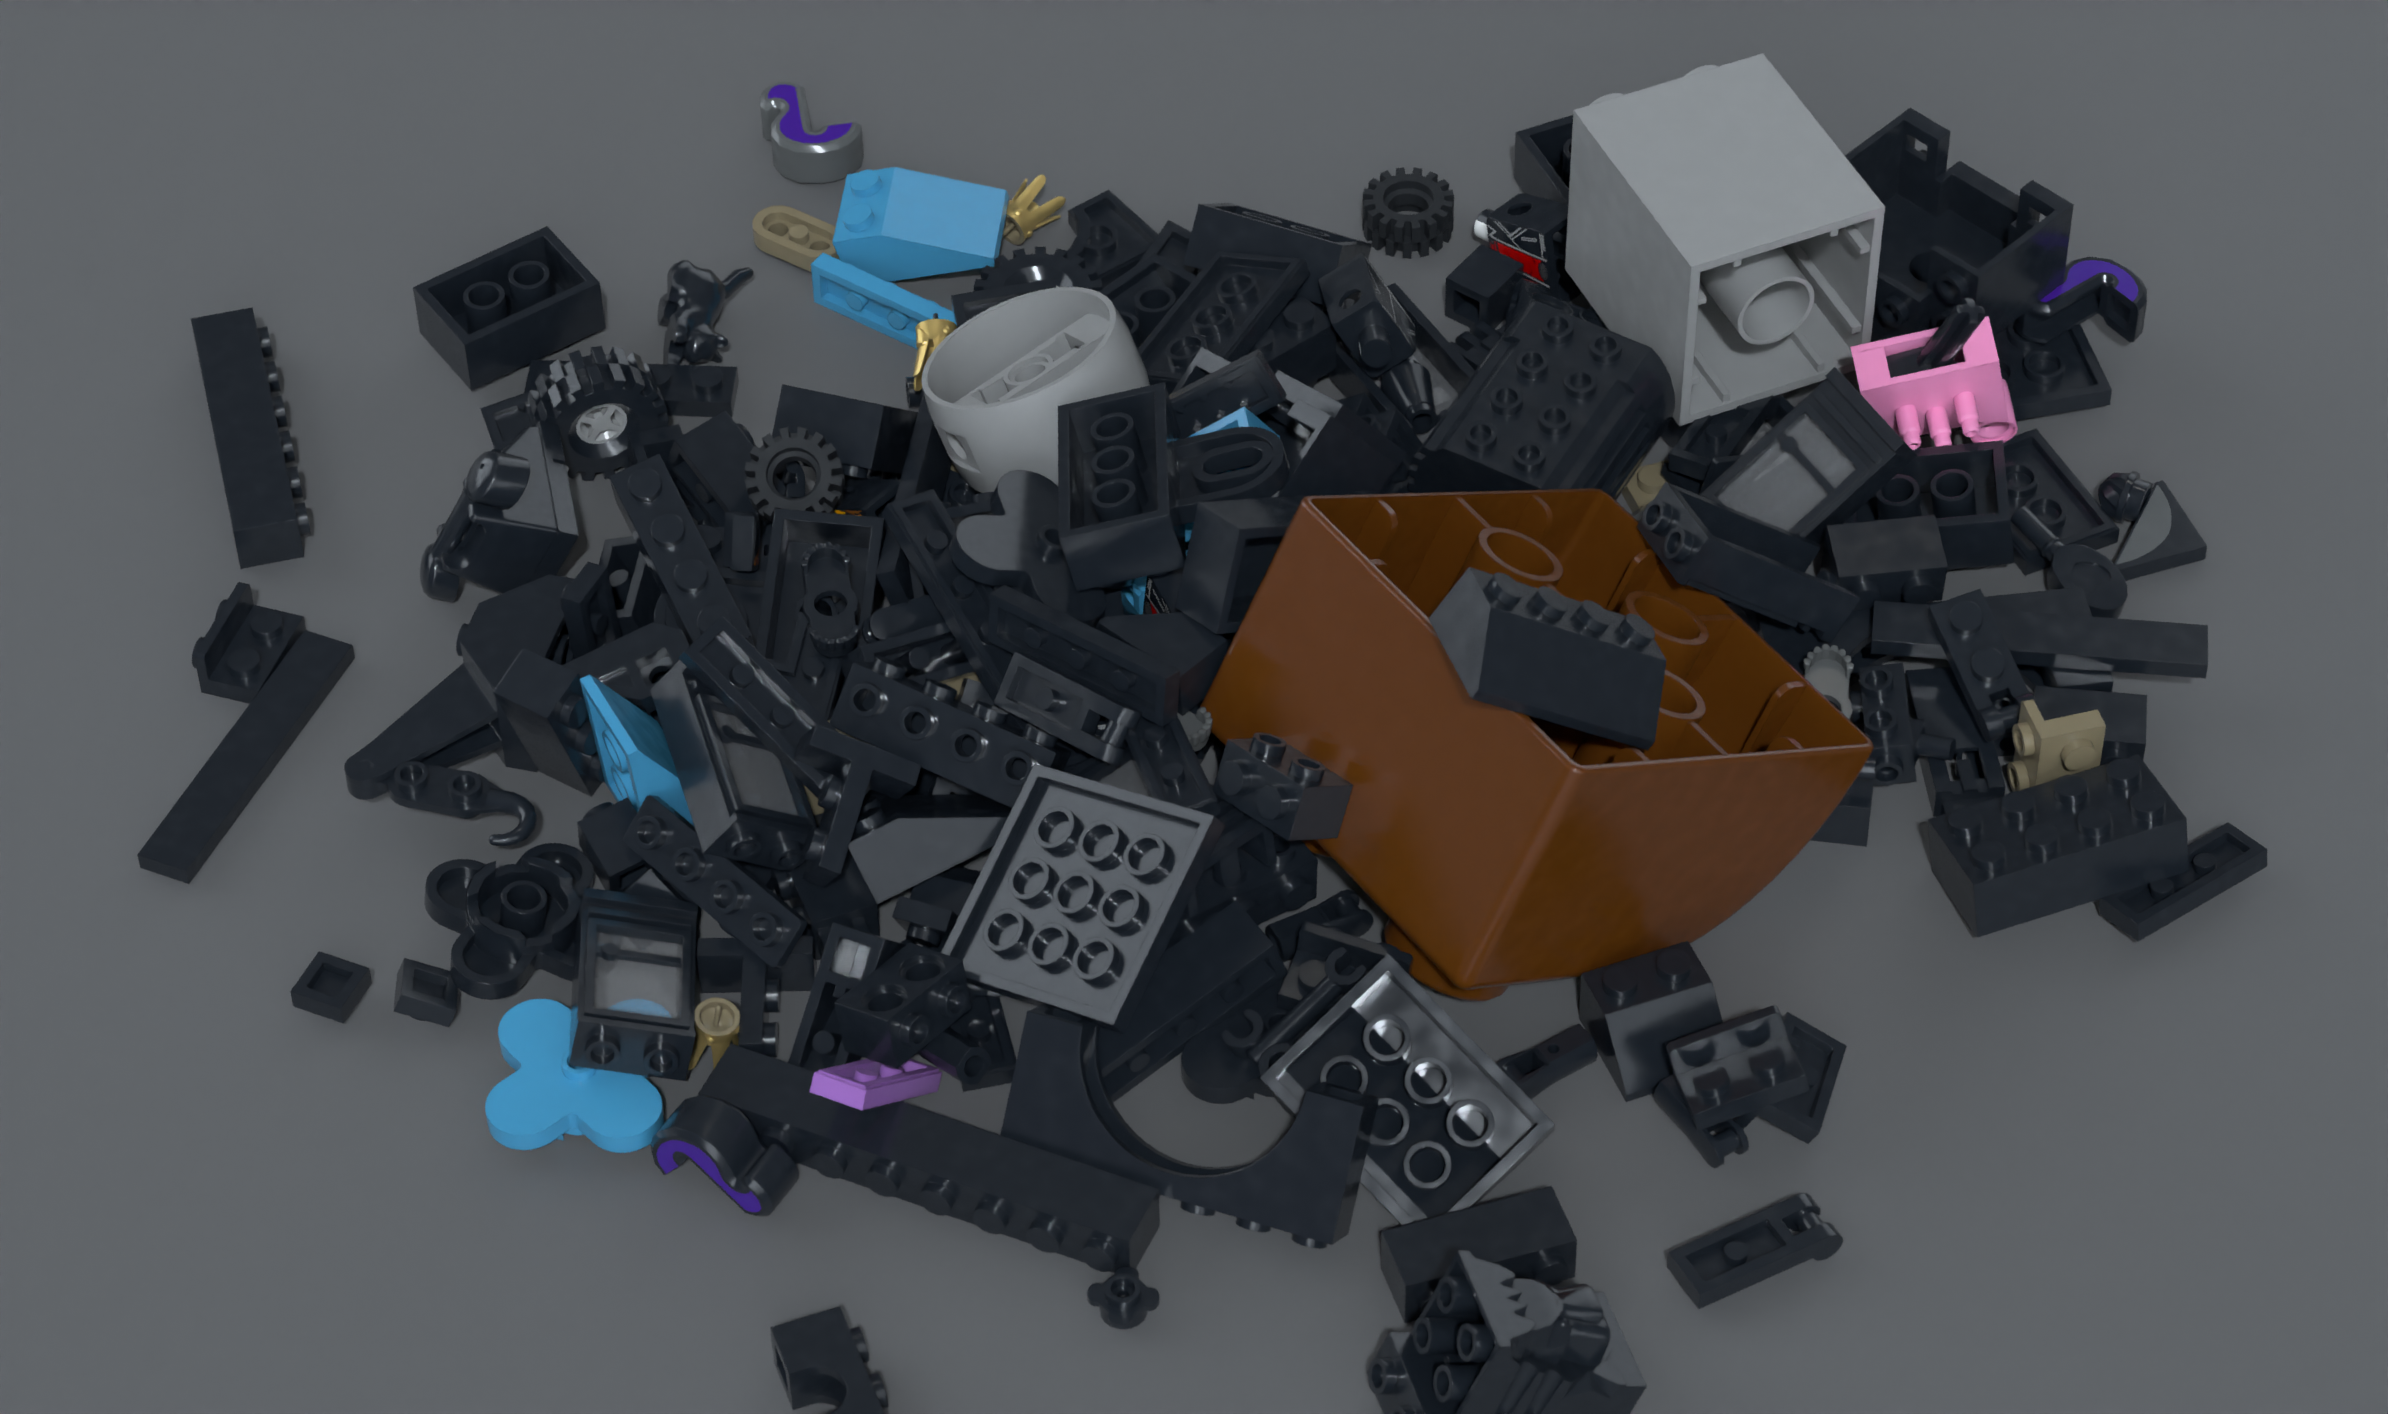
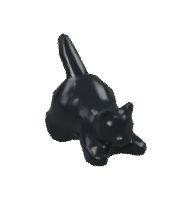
[657,260,754,365]

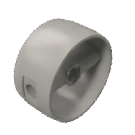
[921,287,1150,493]

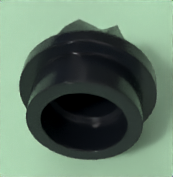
[2098,471,2152,524]

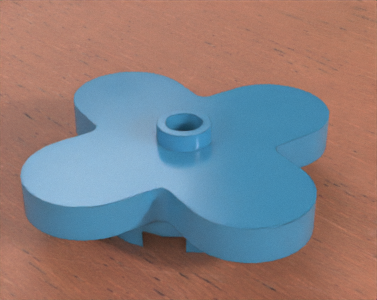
[485,999,670,1153]

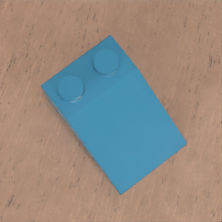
[832,167,1009,282]
[580,674,694,826]

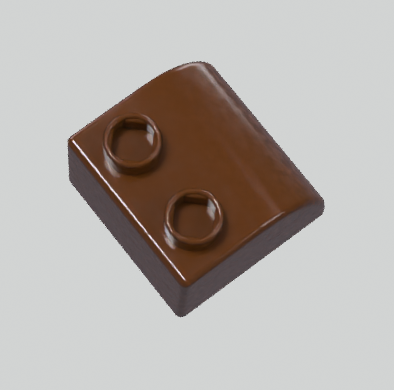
[1200,488,1874,1001]

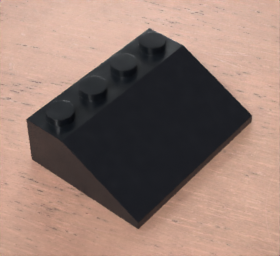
[1260,954,1555,1226]

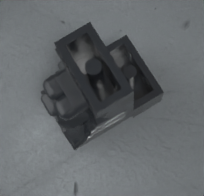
[1367,1250,1647,1414]

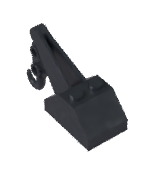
[344,574,574,847]

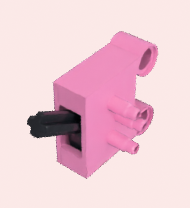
[1850,298,2018,450]

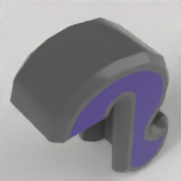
[760,82,864,184]

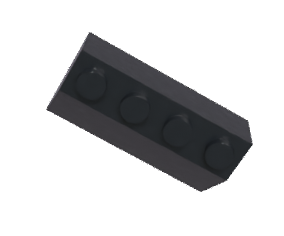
[1429,567,1667,750]

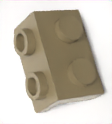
[2007,699,2106,792]

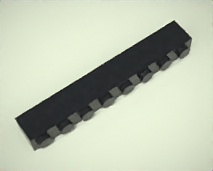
[698,1043,1160,1273]

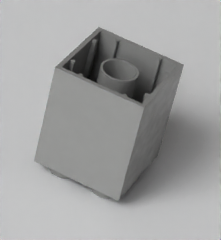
[1565,53,1885,426]

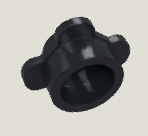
[1087,1266,1160,1329]

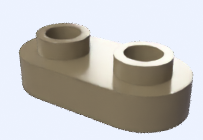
[752,205,840,272]

